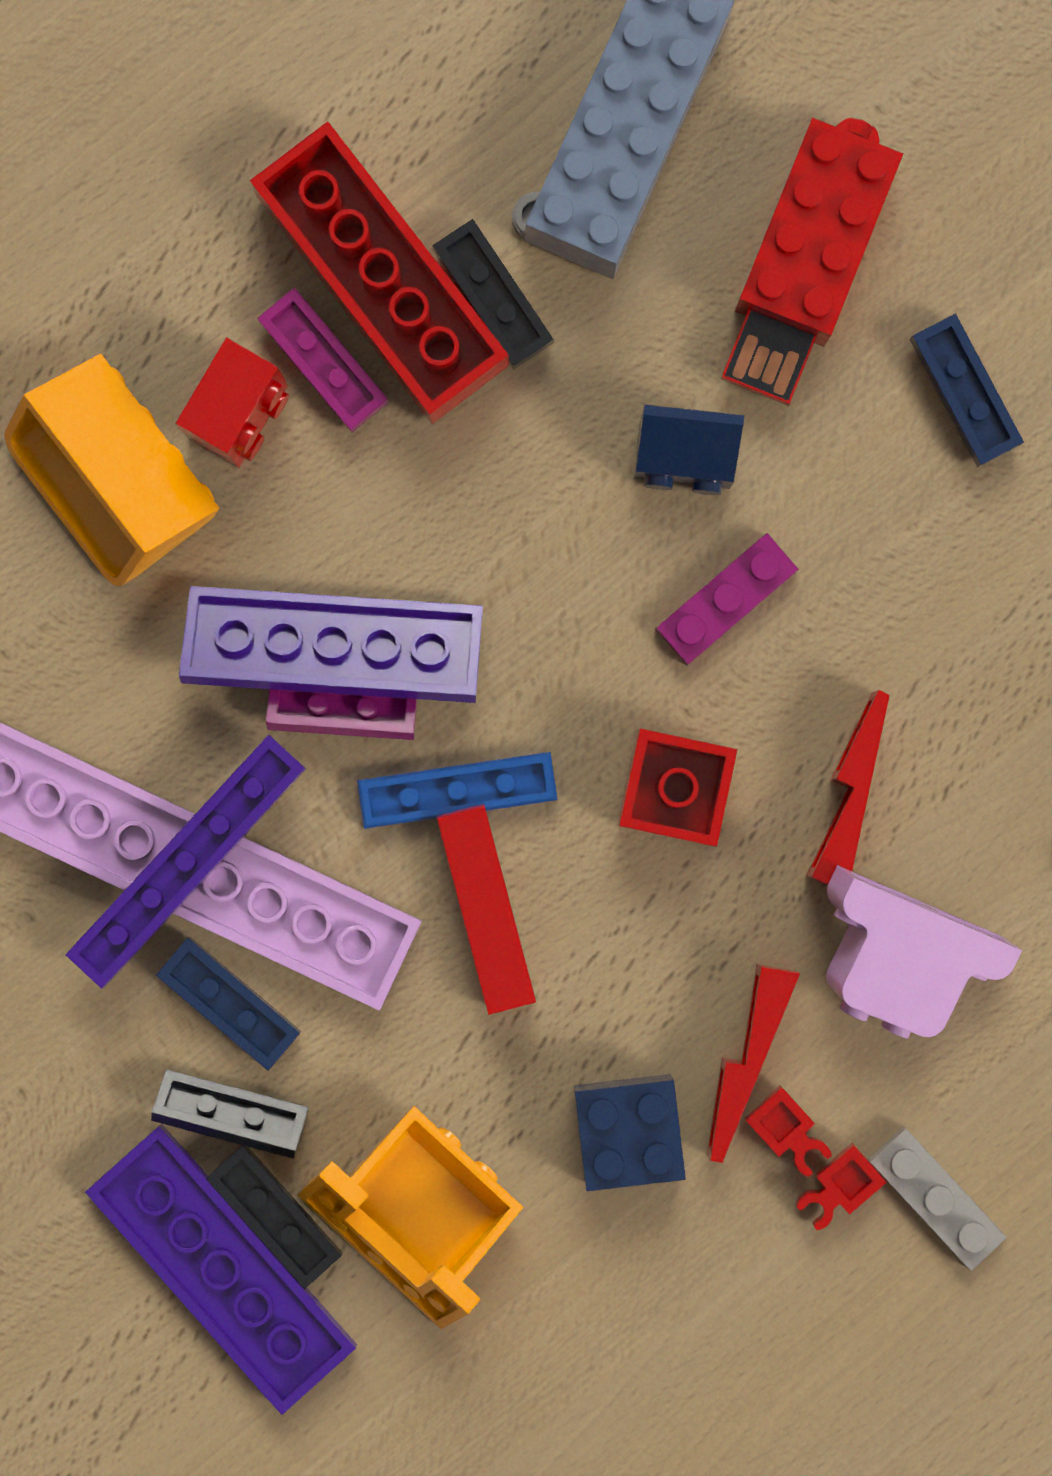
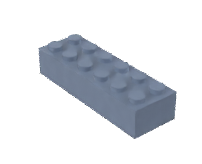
[525,0,735,279]

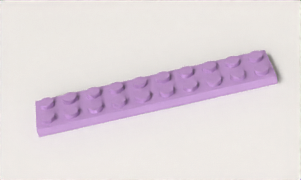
[0,722,422,1011]

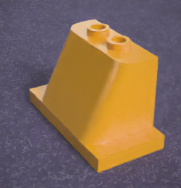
[297,1106,524,1329]

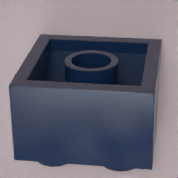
[634,405,745,495]

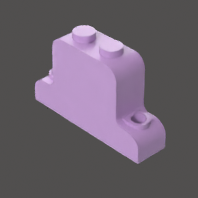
[826,865,1022,1039]

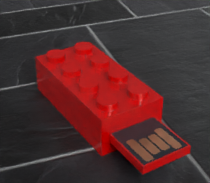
[721,117,904,406]

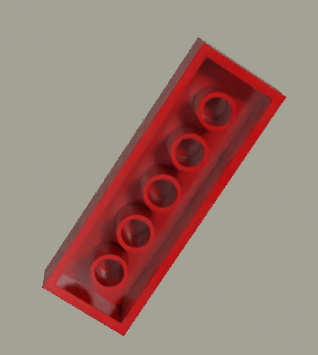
[249,121,509,425]

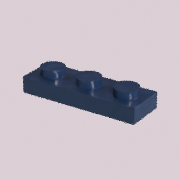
[910,313,1024,468]
[156,937,302,1071]

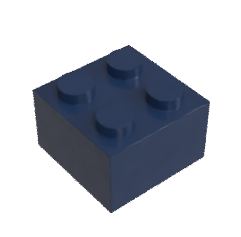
[574,1074,686,1192]

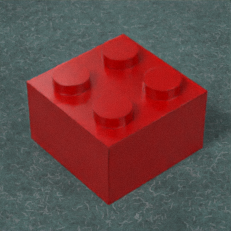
[175,337,289,468]
[617,728,738,847]

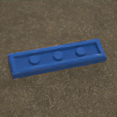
[357,752,558,829]

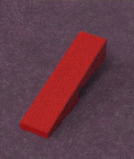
[806,690,890,886]
[437,804,536,1015]
[707,964,800,1163]

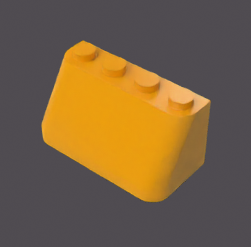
[4,354,220,586]

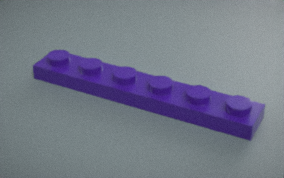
[65,735,306,989]

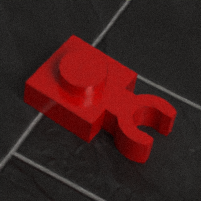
[744,1085,832,1177]
[795,1142,887,1231]

